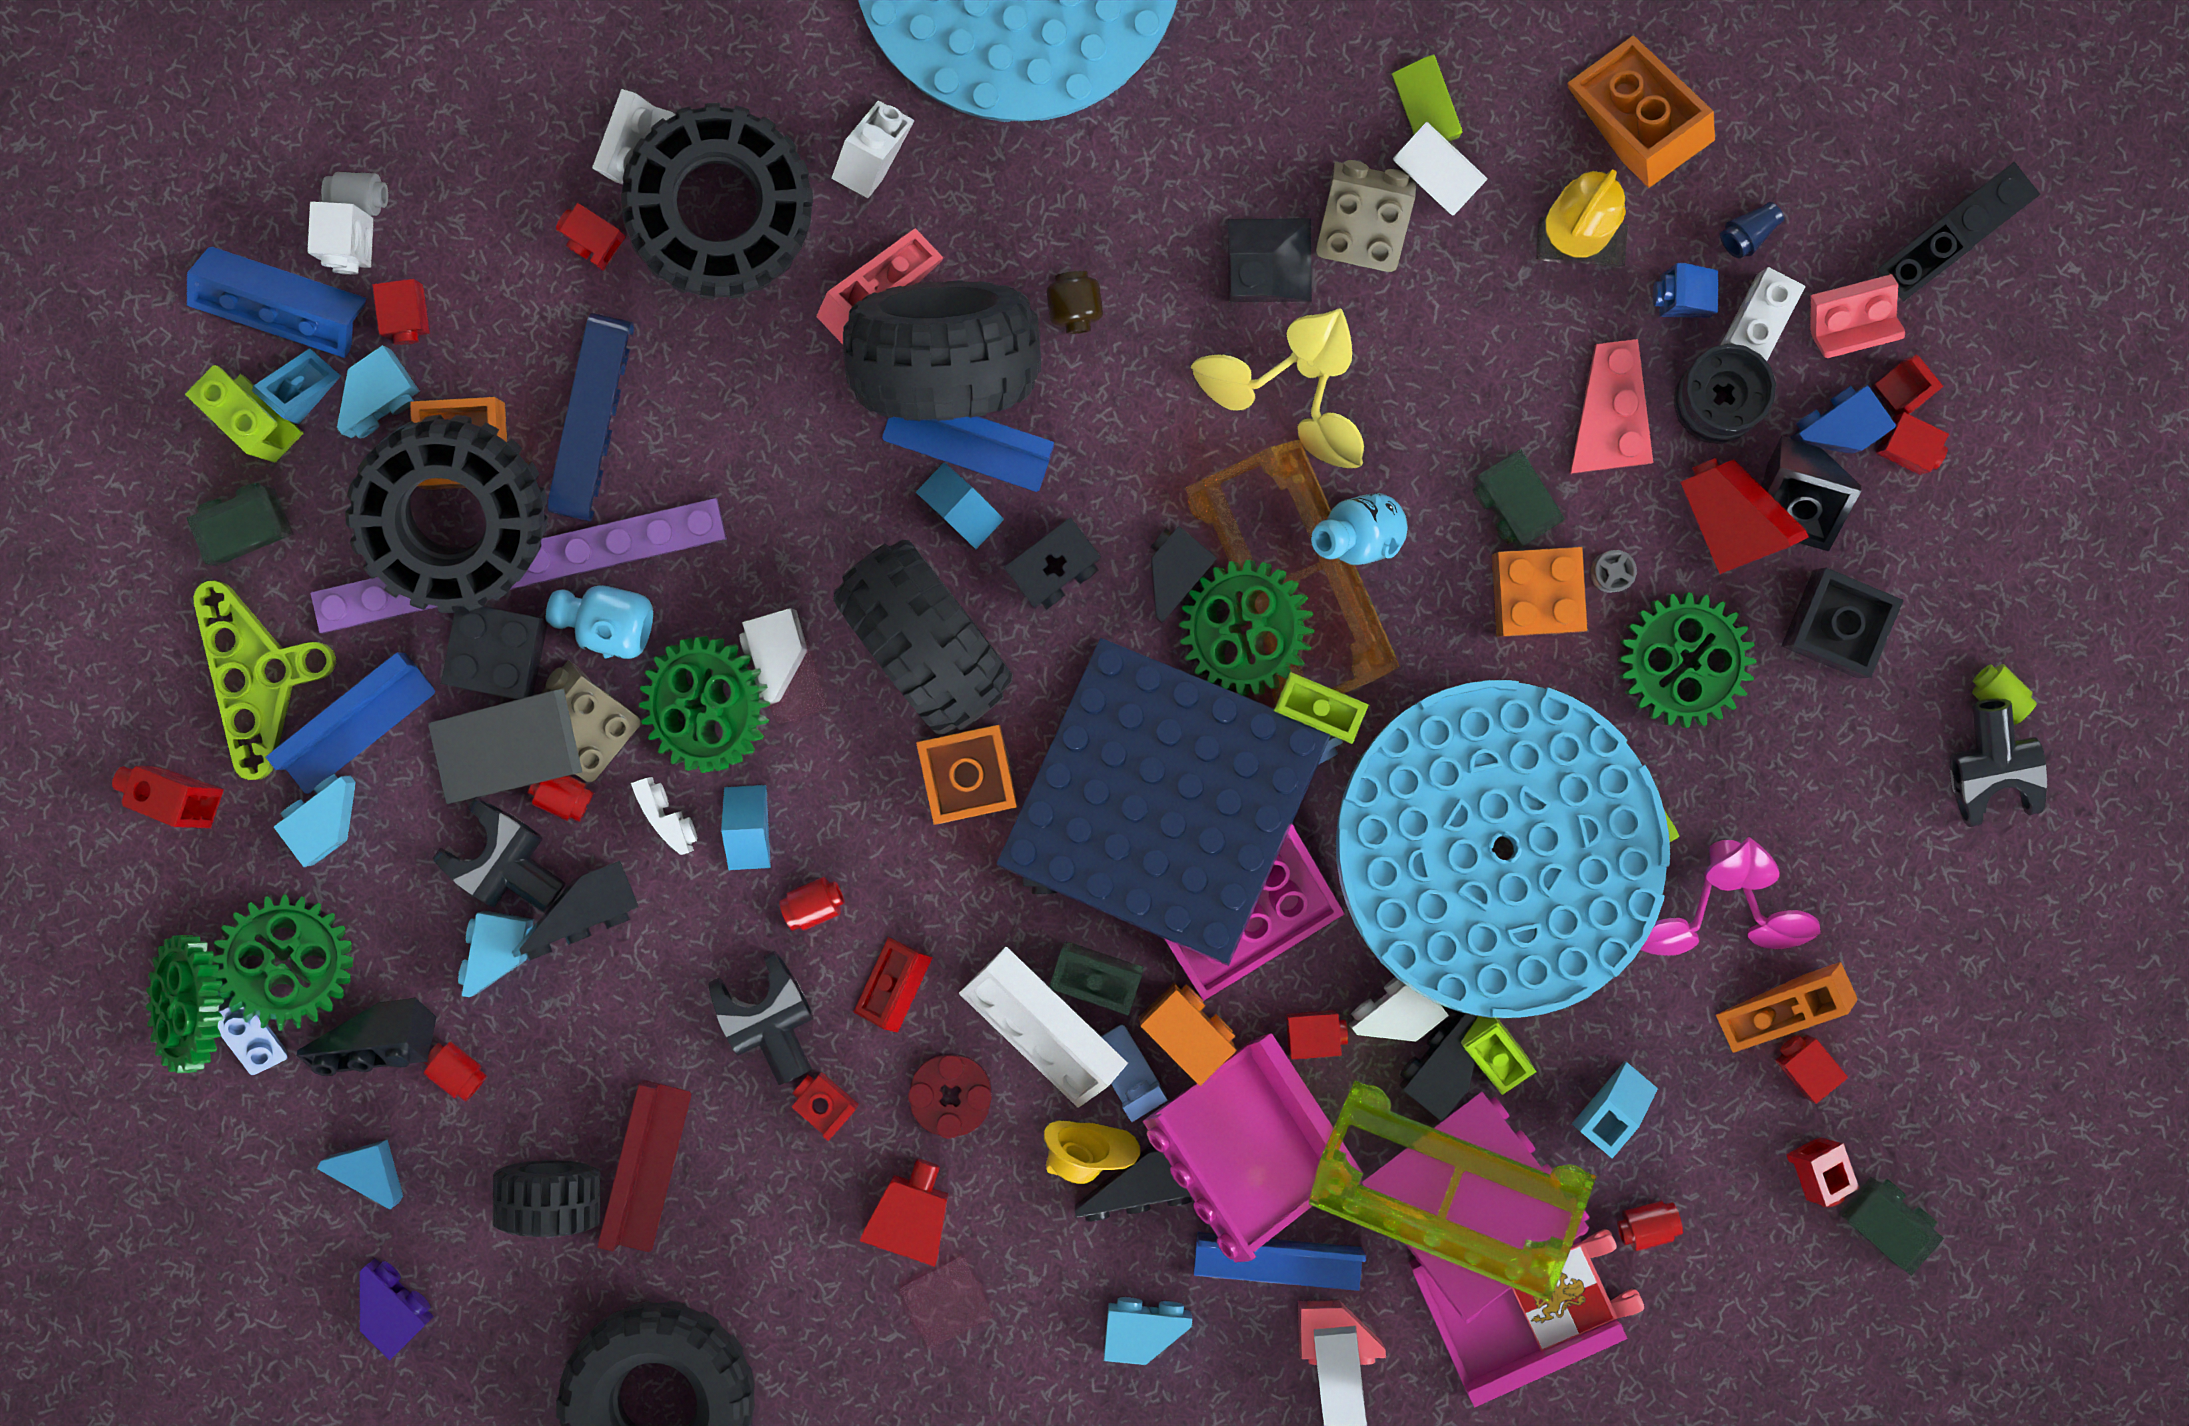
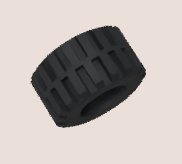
[492,1160,600,1237]

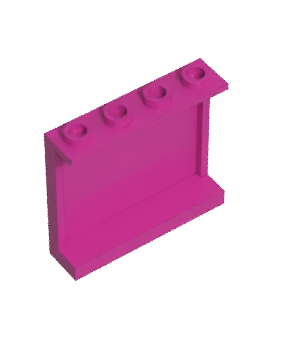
[1143,1033,1363,1263]
[1362,1092,1589,1324]
[1408,1237,1627,1408]

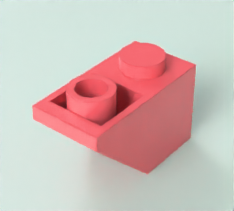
[1298,1300,1386,1365]

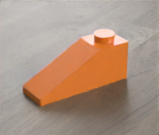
[1716,962,1858,1053]

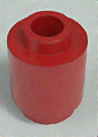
[528,776,594,822]
[779,877,845,931]
[423,1041,487,1102]
[1617,1200,1683,1252]

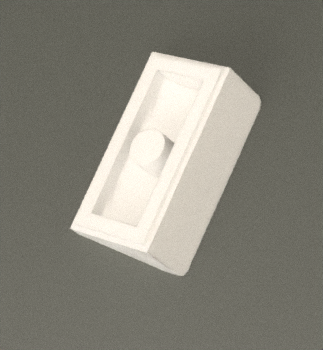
[1393,122,1487,215]

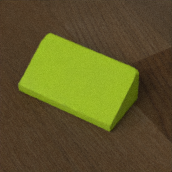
[1392,54,1462,142]
[1274,672,1369,744]
[1461,1016,1536,1095]

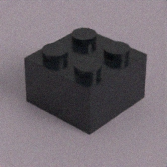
[1781,567,1904,679]
[440,606,548,700]

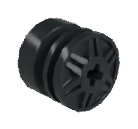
[1674,344,1776,444]

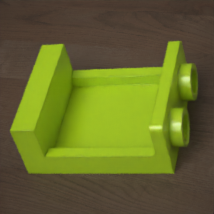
[185,365,304,463]

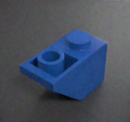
[1653,263,1718,318]
[1790,385,1897,454]

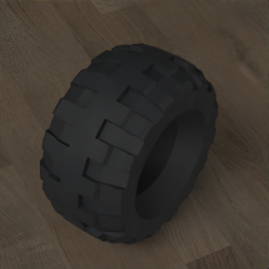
[843,280,1041,421]
[833,539,1013,734]
[556,1300,755,1426]

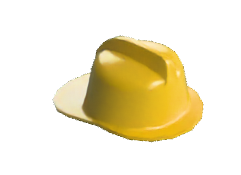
[1545,169,1626,257]
[1044,1121,1140,1184]

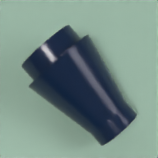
[1720,202,1784,259]

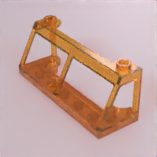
[1186,439,1400,704]

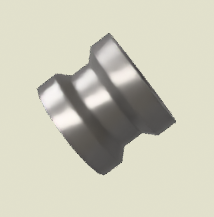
[1590,550,1637,593]

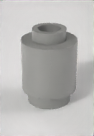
[321,172,388,216]

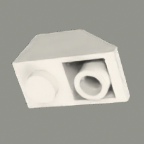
[831,101,914,198]
[739,608,808,704]
[1349,977,1449,1042]

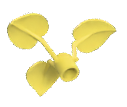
[1191,309,1364,468]

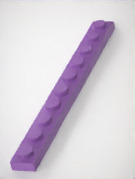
[310,498,727,634]

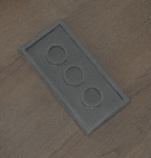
[428,689,582,804]

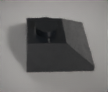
[1228,218,1312,303]
[1761,436,1861,552]

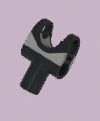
[1950,699,2047,827]
[433,798,566,913]
[709,951,814,1085]

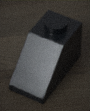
[1151,526,1217,623]

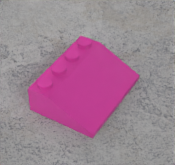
[1164,825,1344,1001]

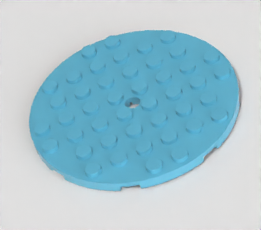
[858,0,1178,122]
[1336,680,1670,1018]

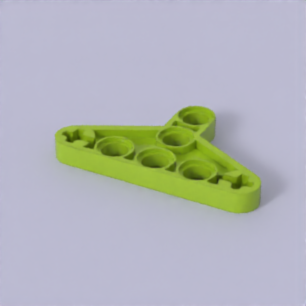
[193,581,336,780]

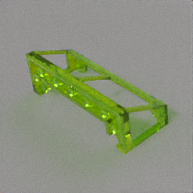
[1308,1081,1597,1302]

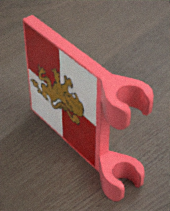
[1512,1229,1644,1351]

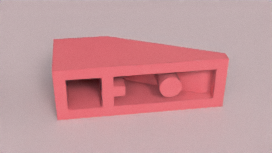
[816,228,943,344]

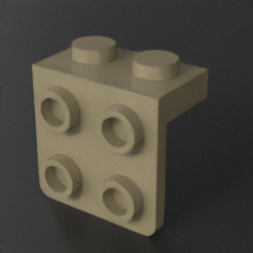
[1316,160,1416,272]
[541,660,640,782]

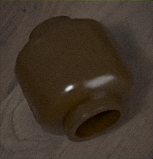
[1046,271,1103,334]

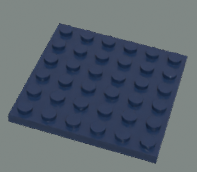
[996,638,1331,966]

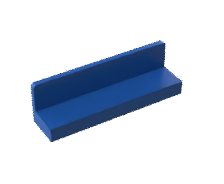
[187,247,366,358]
[882,416,1054,492]
[266,652,435,794]
[1193,1232,1366,1291]

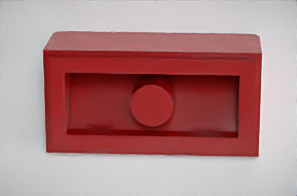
[853,937,933,1033]

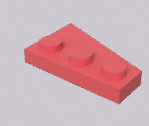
[1569,339,1653,474]

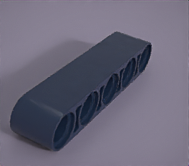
[548,313,634,521]

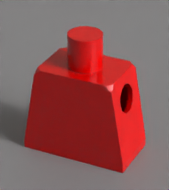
[112,765,224,828]
[860,1159,949,1267]

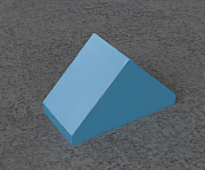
[252,348,341,424]
[916,463,1004,549]
[721,785,771,870]
[317,1140,403,1209]

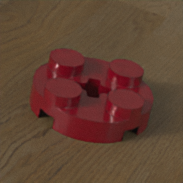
[908,1053,992,1139]

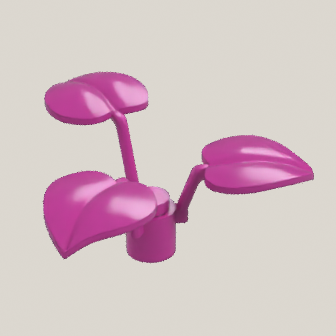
[1640,837,1821,955]

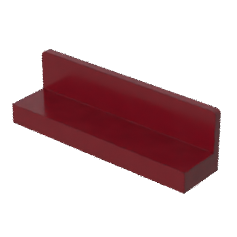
[597,1080,692,1252]

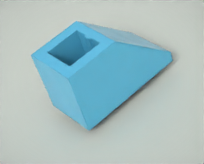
[337,345,420,439]
[274,774,356,867]
[458,911,534,997]
[1572,1061,1658,1158]
[1104,1297,1192,1365]

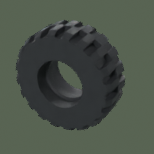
[621,103,813,300]
[345,415,548,613]

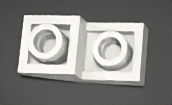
[631,777,697,855]

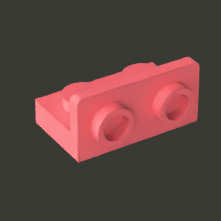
[1810,274,1905,358]

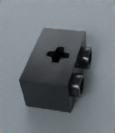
[1004,517,1101,610]

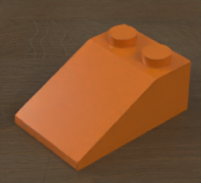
[1567,35,1715,188]

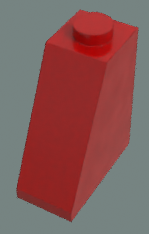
[1680,458,1809,574]

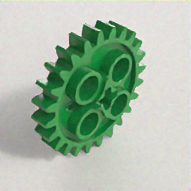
[1179,560,1315,696]
[1617,592,1756,728]
[639,636,770,773]
[212,895,353,1031]
[146,935,224,1073]

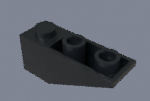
[512,861,639,961]
[296,998,437,1076]
[1399,1010,1478,1121]
[1075,1146,1192,1222]

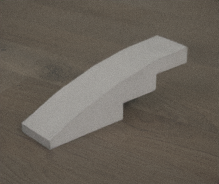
[1314,1326,1367,1426]

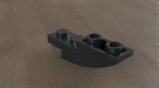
[1877,162,2041,302]

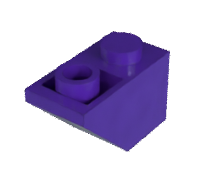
[360,1258,434,1360]

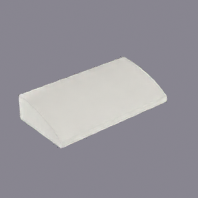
[959,947,1128,1108]

